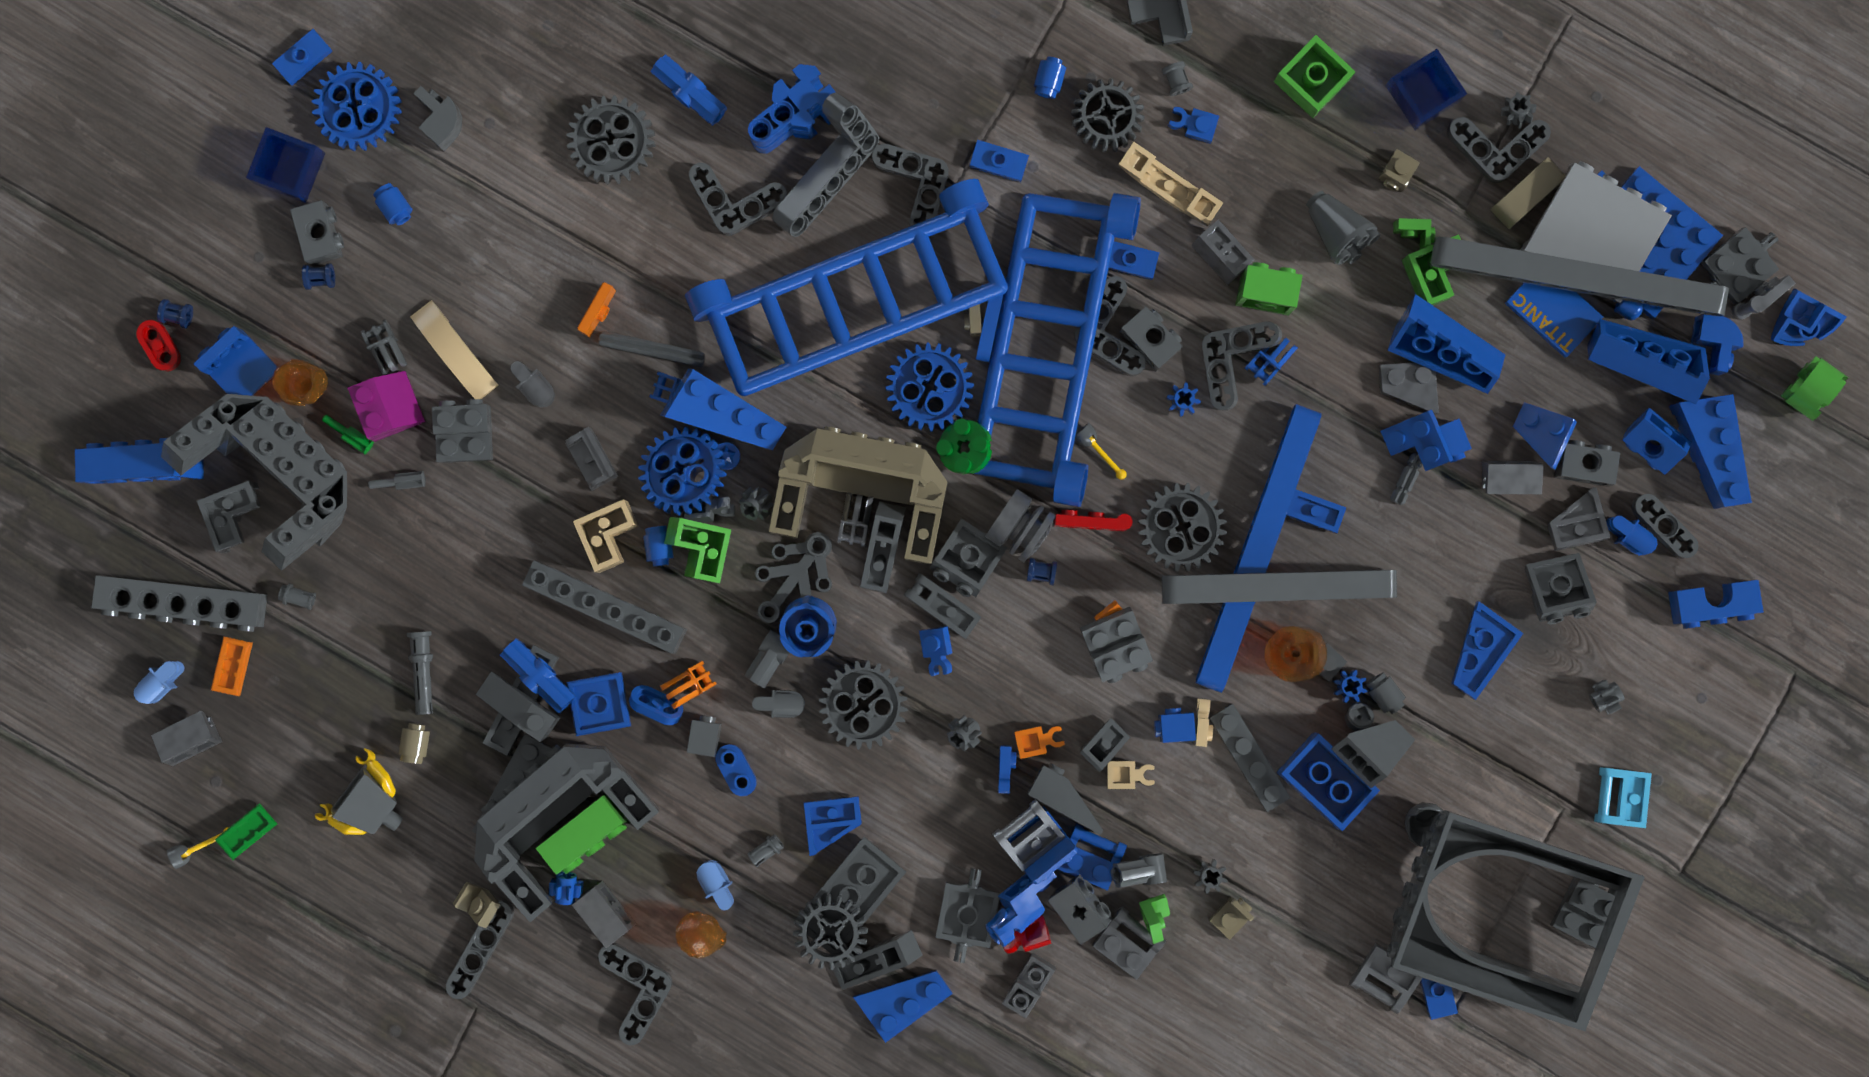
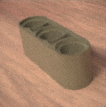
[1490,157,1566,230]

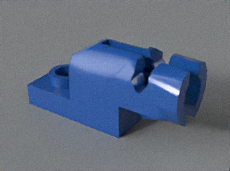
[985,872,1057,947]

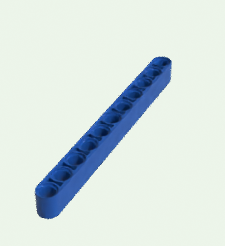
[1195,404,1322,693]

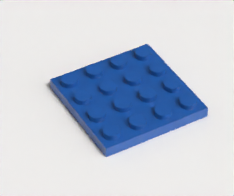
[1621,166,1723,319]

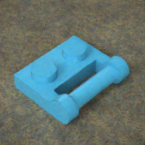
[1594,767,1652,828]

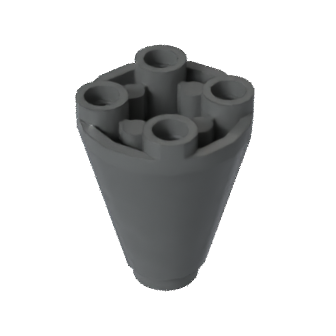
[1306,191,1381,265]

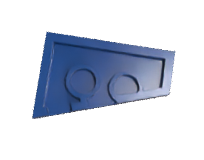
[1451,601,1523,700]
[853,970,953,1043]

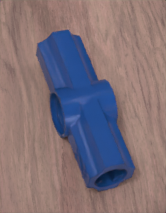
[651,54,727,126]
[500,638,576,713]

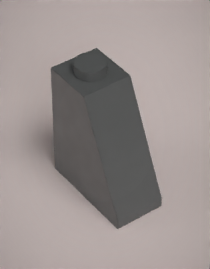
[1331,720,1415,788]

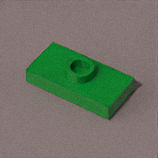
[215,803,278,860]

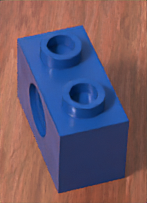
[1622,408,1692,475]

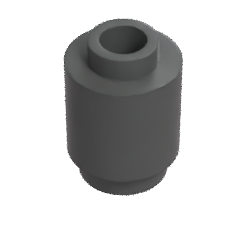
[1366,672,1406,714]

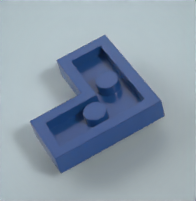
[1381,410,1453,471]

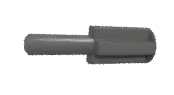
[368,471,426,490]

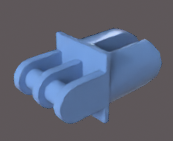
[134,661,184,704]
[696,860,734,910]

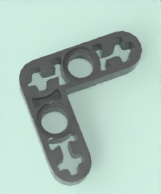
[1447,117,1551,183]
[872,144,949,226]
[689,163,787,236]
[1074,276,1146,376]
[1202,322,1282,411]
[598,943,673,1045]

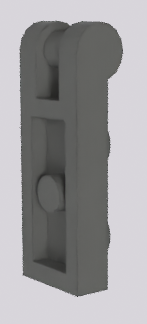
[904,573,981,639]

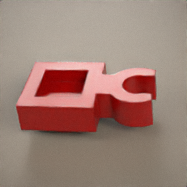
[1003,915,1052,954]

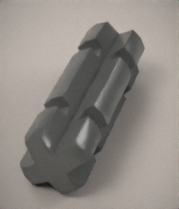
[1390,453,1423,505]

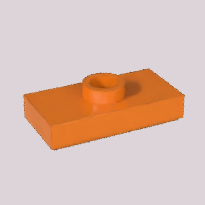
[577,282,616,338]
[211,636,253,696]

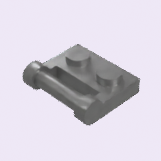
[1732,275,1796,320]
[992,799,1065,872]
[1092,907,1166,980]
[1349,943,1422,1014]

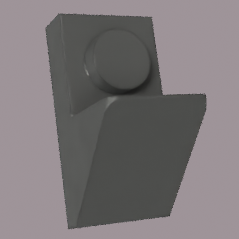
[1080,718,1130,772]

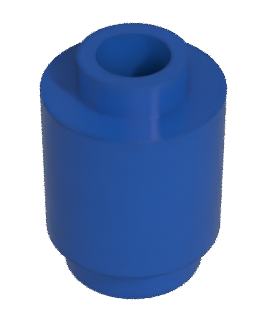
[1034,57,1066,99]
[373,183,413,225]
[643,526,674,567]

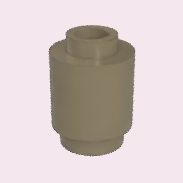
[398,723,430,764]

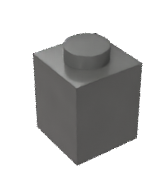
[687,715,722,757]

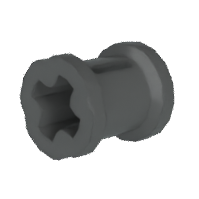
[1162,61,1193,96]

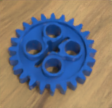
[311,62,402,151]
[885,342,974,432]
[638,427,727,516]

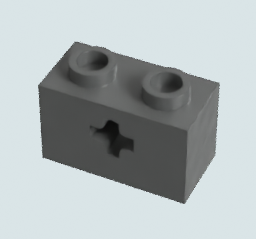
[1048,874,1113,945]

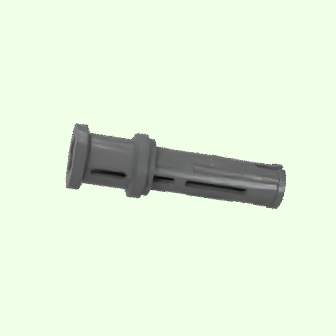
[407,631,433,715]

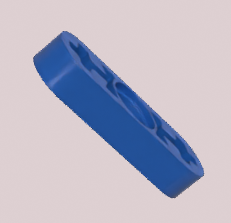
[976,295,1003,362]

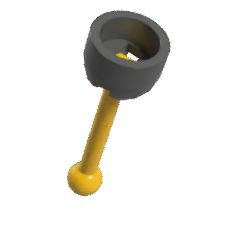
[1075,423,1127,480]
[167,827,229,869]

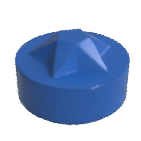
[716,442,741,470]

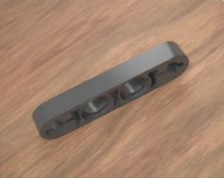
[446,900,514,999]

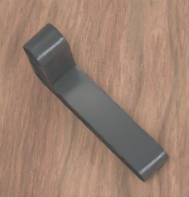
[772,93,879,237]

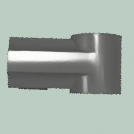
[745,629,790,688]
[1111,853,1167,888]

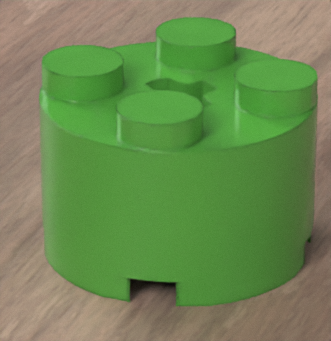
[1781,356,1849,421]

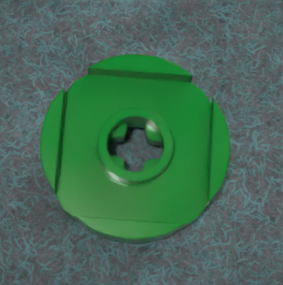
[936,419,992,475]

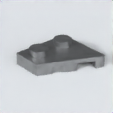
[1378,362,1439,414]
[1547,487,1610,551]

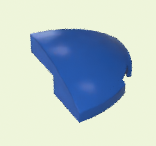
[1771,288,1847,346]

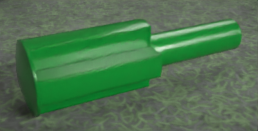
[322,415,374,455]

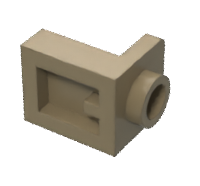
[1378,149,1420,192]
[964,304,982,337]
[453,882,500,928]
[1209,896,1254,940]

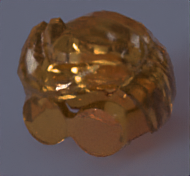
[272,359,328,406]
[675,911,727,959]

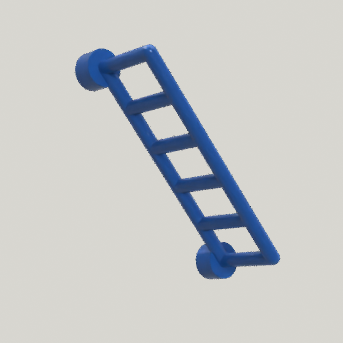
[685,179,1008,396]
[974,193,1141,507]

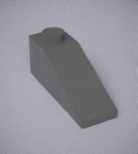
[860,501,906,593]
[476,672,560,742]
[1027,763,1103,835]
[834,930,923,990]

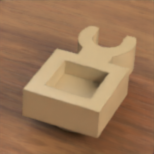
[1193,699,1213,747]
[1107,761,1155,789]

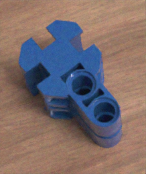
[748,64,836,154]

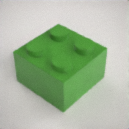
[1274,35,1355,118]
[1235,262,1303,316]

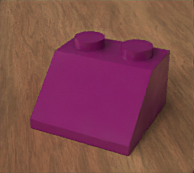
[347,371,426,442]

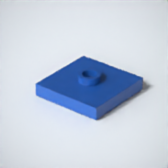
[567,672,631,736]

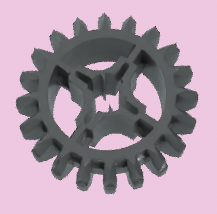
[1071,78,1145,152]
[793,894,868,970]

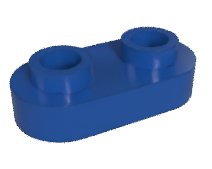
[629,685,683,725]
[716,744,757,796]

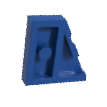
[1513,402,1577,470]
[804,796,862,856]

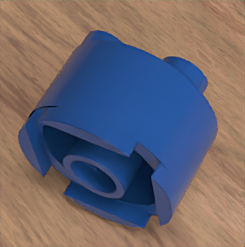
[779,595,837,657]

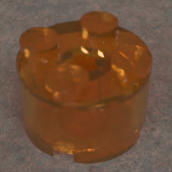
[1265,626,1327,682]

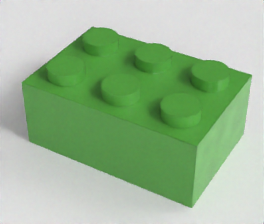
[536,795,628,875]

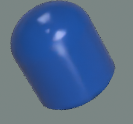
[1614,300,1643,321]

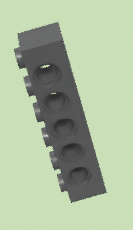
[522,560,687,654]
[92,575,268,632]

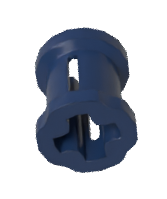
[302,263,335,290]
[157,299,193,329]
[1027,558,1057,586]

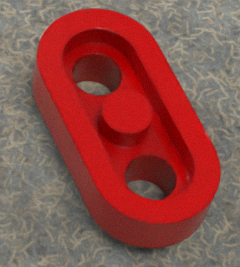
[136,320,181,372]

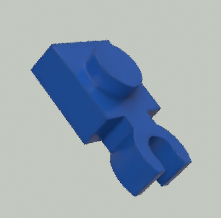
[1168,107,1219,144]
[919,626,952,676]
[998,745,1016,794]

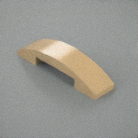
[1118,142,1223,226]
[410,300,499,399]

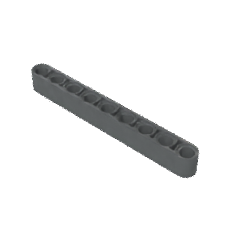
[1161,570,1397,604]

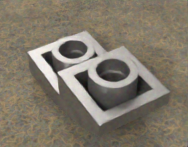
[1002,952,1056,1018]

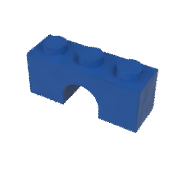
[1668,580,1764,629]

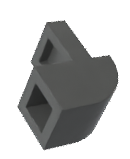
[413,86,462,152]

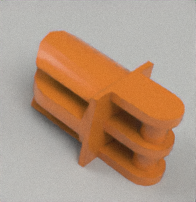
[660,661,717,709]

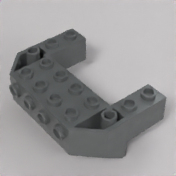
[161,394,347,571]
[474,743,659,922]

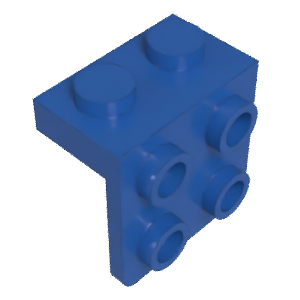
[194,326,278,396]
[1007,806,1078,884]

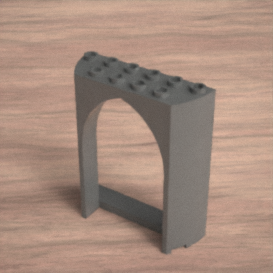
[1387,810,1645,1031]

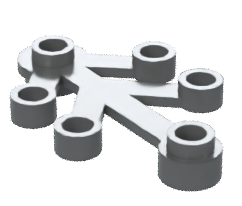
[755,532,832,623]

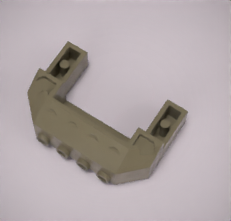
[769,426,947,565]

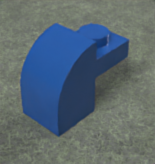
[1691,314,1743,376]

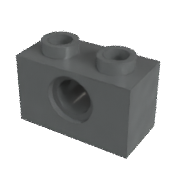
[290,200,344,266]
[1120,307,1183,371]
[1554,440,1620,487]

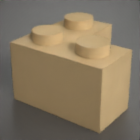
[573,499,639,573]

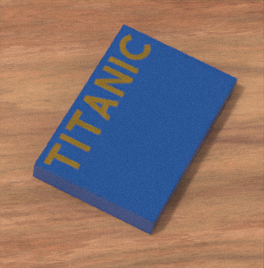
[1505,283,1603,358]

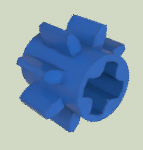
[1166,382,1201,417]
[1332,670,1367,703]
[548,872,583,905]

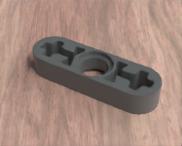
[1632,494,1698,559]

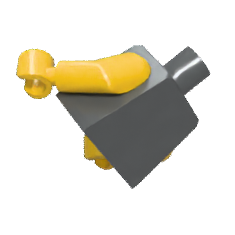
[315,748,403,835]

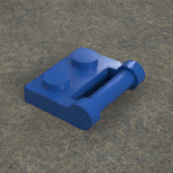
[1058,823,1127,891]

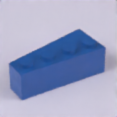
[1387,294,1505,394]
[1587,319,1710,404]
[660,368,786,450]
[1669,394,1752,509]
[75,438,204,484]

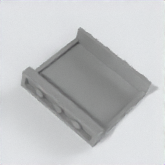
[1521,161,1672,303]

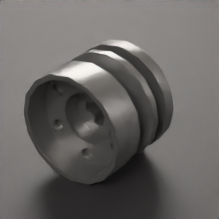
[985,489,1056,563]

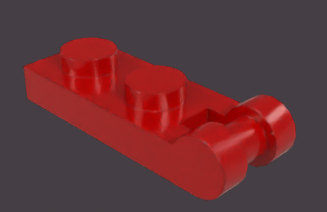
[1054,510,1133,532]

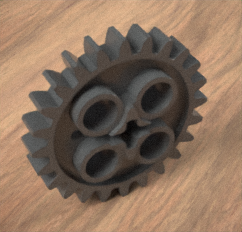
[566,95,656,185]
[1137,483,1227,572]
[819,660,908,750]

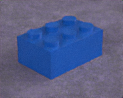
[1276,732,1380,831]

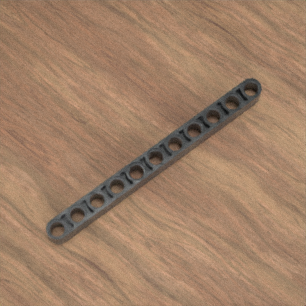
[1430,237,1729,316]

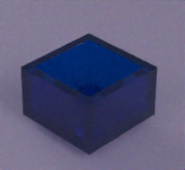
[1385,49,1467,130]
[246,127,326,203]

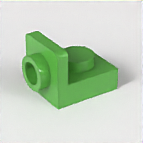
[1393,218,1435,250]
[1139,894,1170,944]

